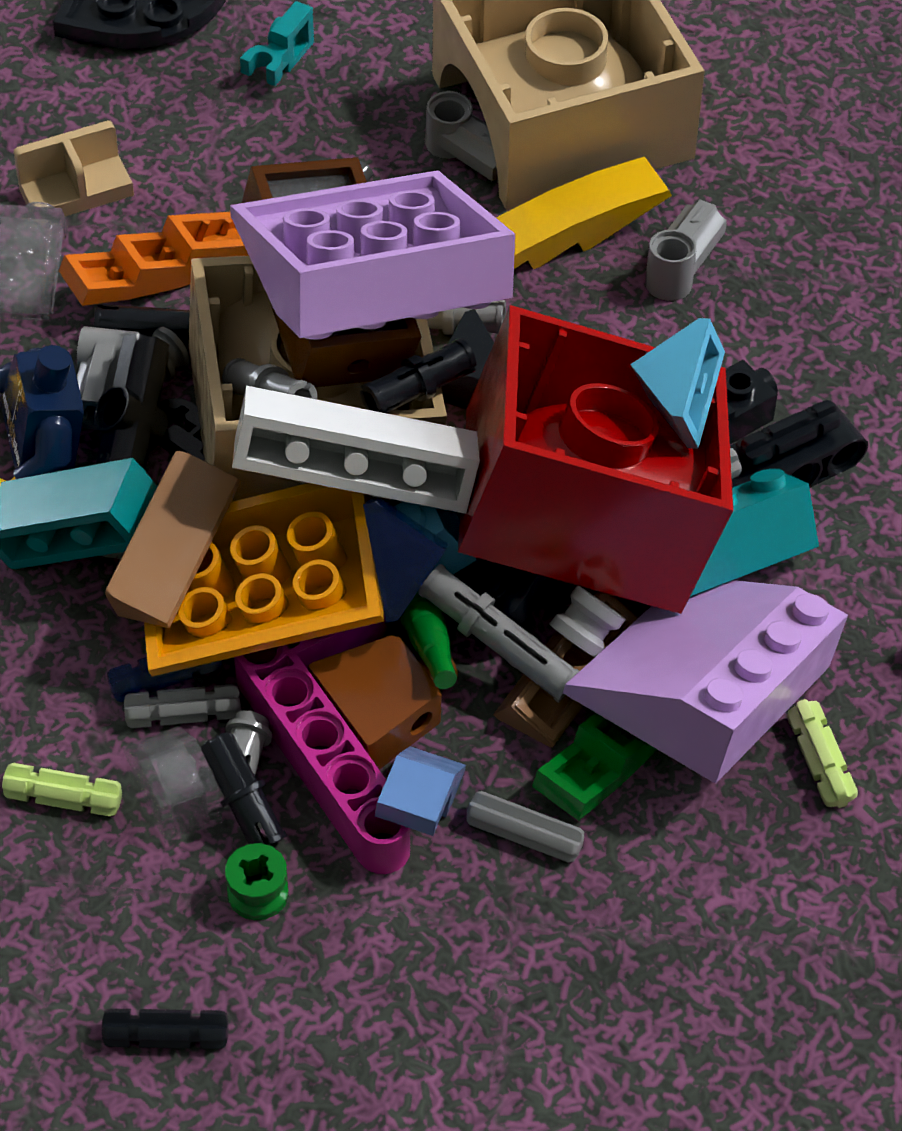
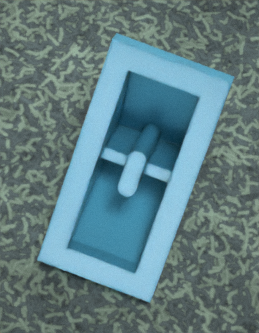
[630,318,725,449]

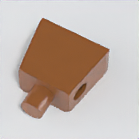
[308,635,458,770]

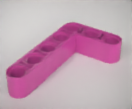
[234,585,410,874]

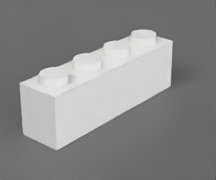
[232,386,480,514]

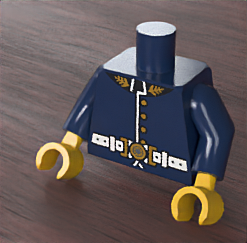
[0,345,84,484]

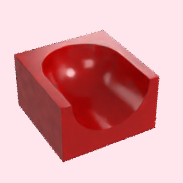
[458,305,733,614]

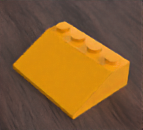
[144,483,384,677]

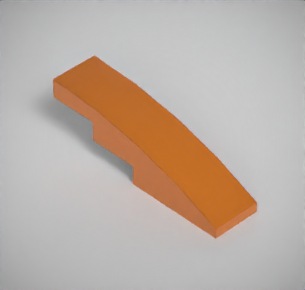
[59,212,249,306]

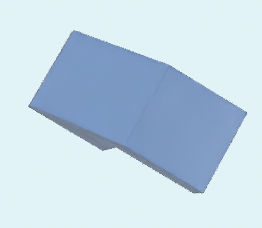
[375,746,466,836]

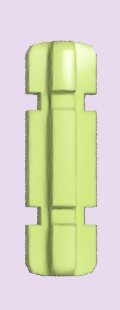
[787,699,858,808]
[2,763,122,817]

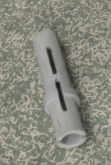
[418,564,580,703]

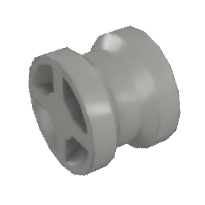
[549,585,625,657]

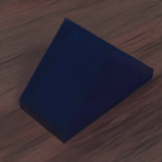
[363,497,449,623]

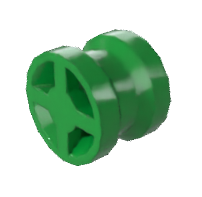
[225,843,289,920]

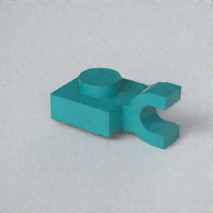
[240,1,314,86]

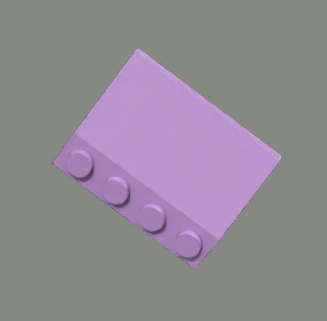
[230,170,515,340]
[563,580,848,784]

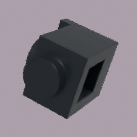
[726,359,778,445]

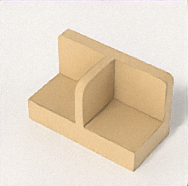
[13,120,134,225]

